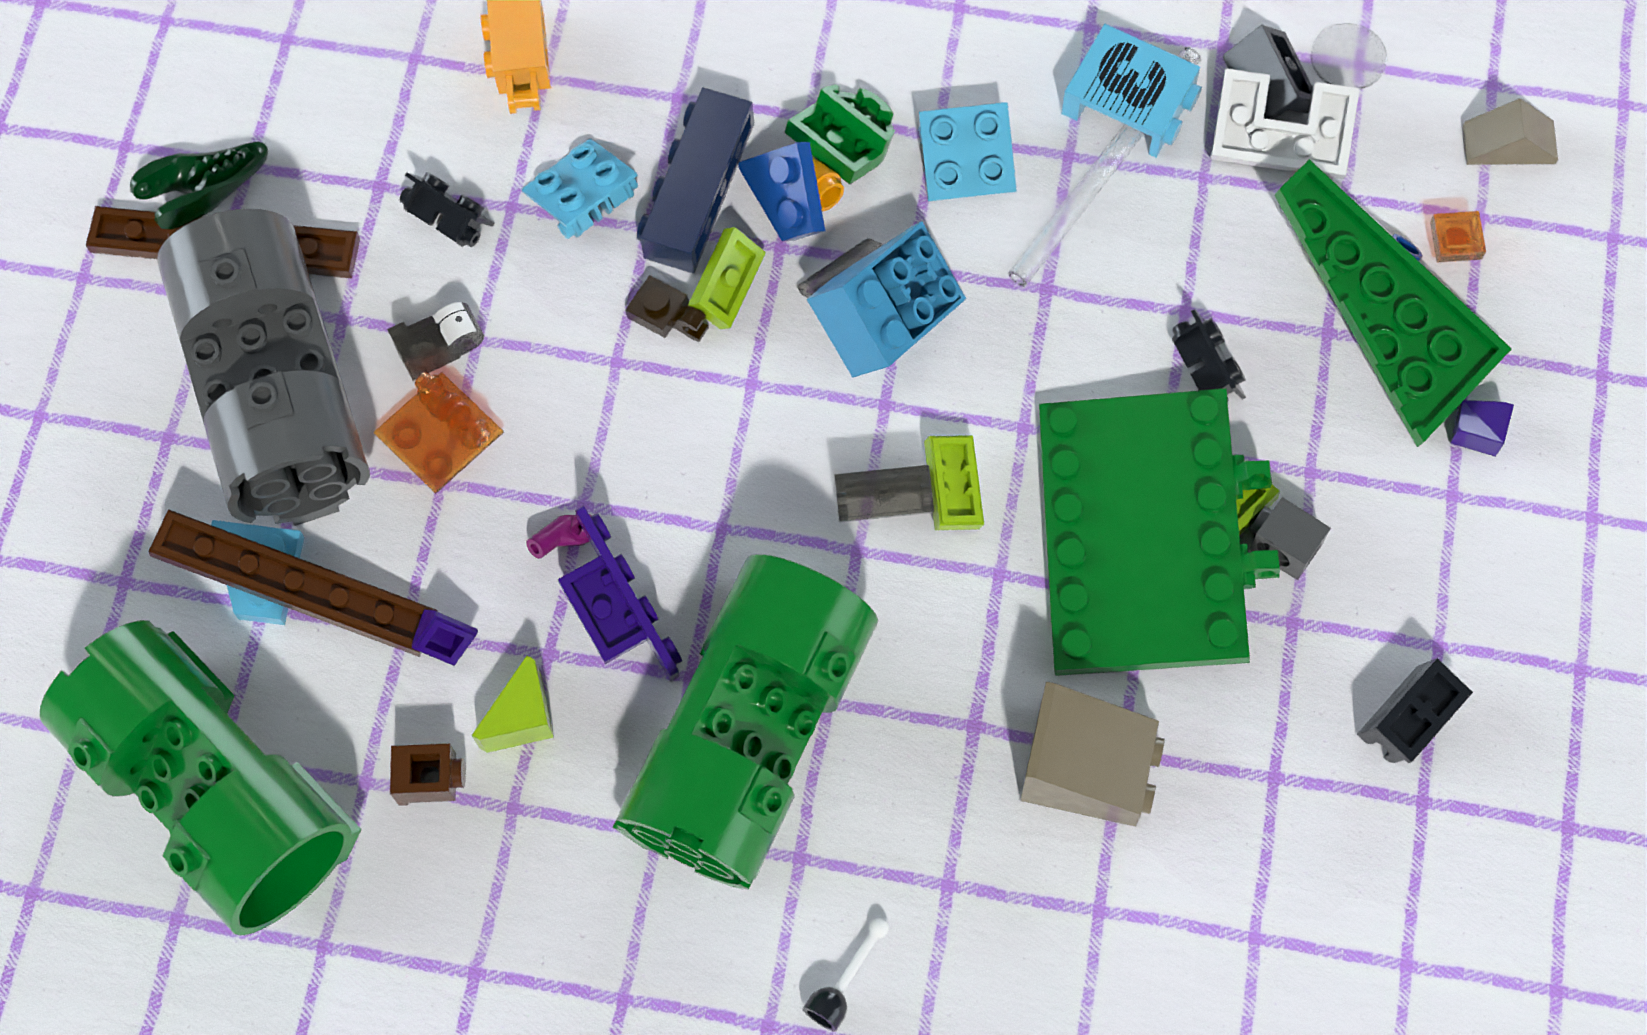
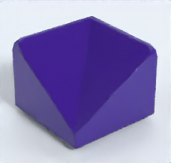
[1450,400,1514,457]

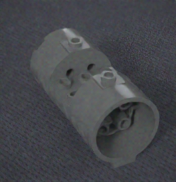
[157,209,370,526]

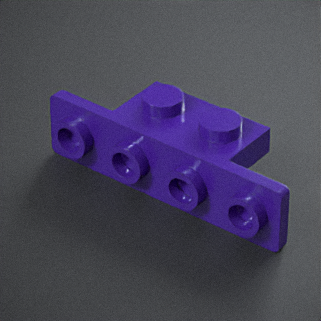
[558,506,683,682]

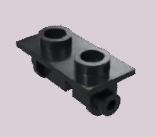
[399,172,495,247]
[1172,309,1246,401]

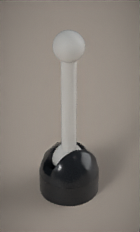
[802,918,889,1032]

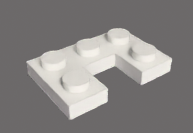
[1210,68,1360,179]

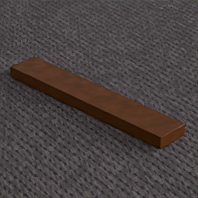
[85,206,360,279]
[148,509,438,657]

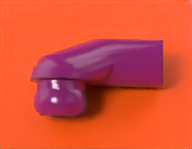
[526,514,592,559]

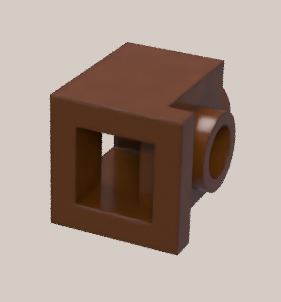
[390,743,466,806]

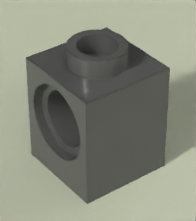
[1250,497,1331,580]

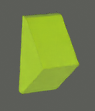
[472,655,554,753]

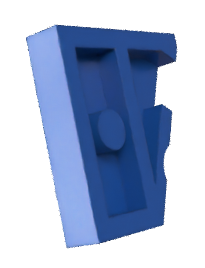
[738,142,826,241]

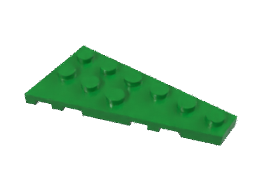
[1274,159,1512,447]

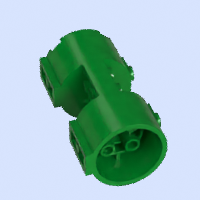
[612,554,878,889]
[39,620,362,936]

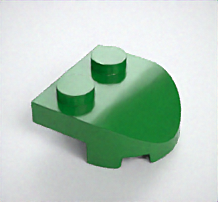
[784,84,895,185]

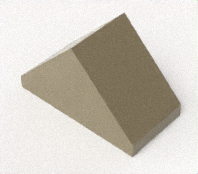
[1463,98,1558,165]

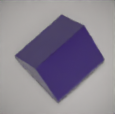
[412,609,478,666]

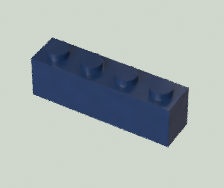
[637,87,754,274]

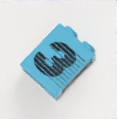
[1061,24,1202,158]

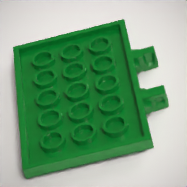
[1039,388,1280,676]

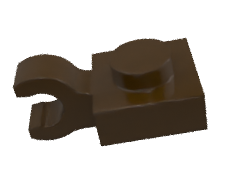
[625,275,709,342]

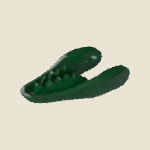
[130,142,268,230]

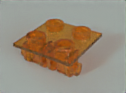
[373,372,504,494]

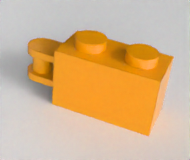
[480,0,551,114]

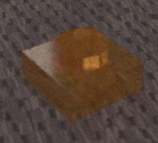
[1430,211,1486,263]

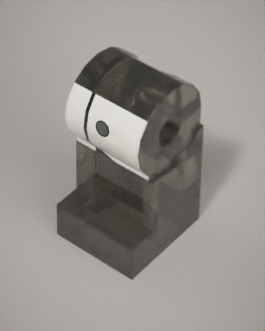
[387,302,484,381]

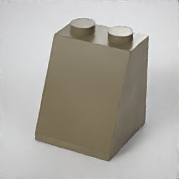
[1020,681,1165,827]

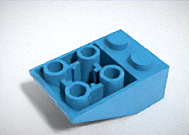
[807,221,966,378]

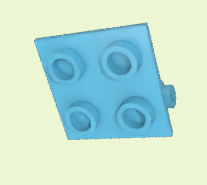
[919,102,1017,201]
[521,138,638,239]

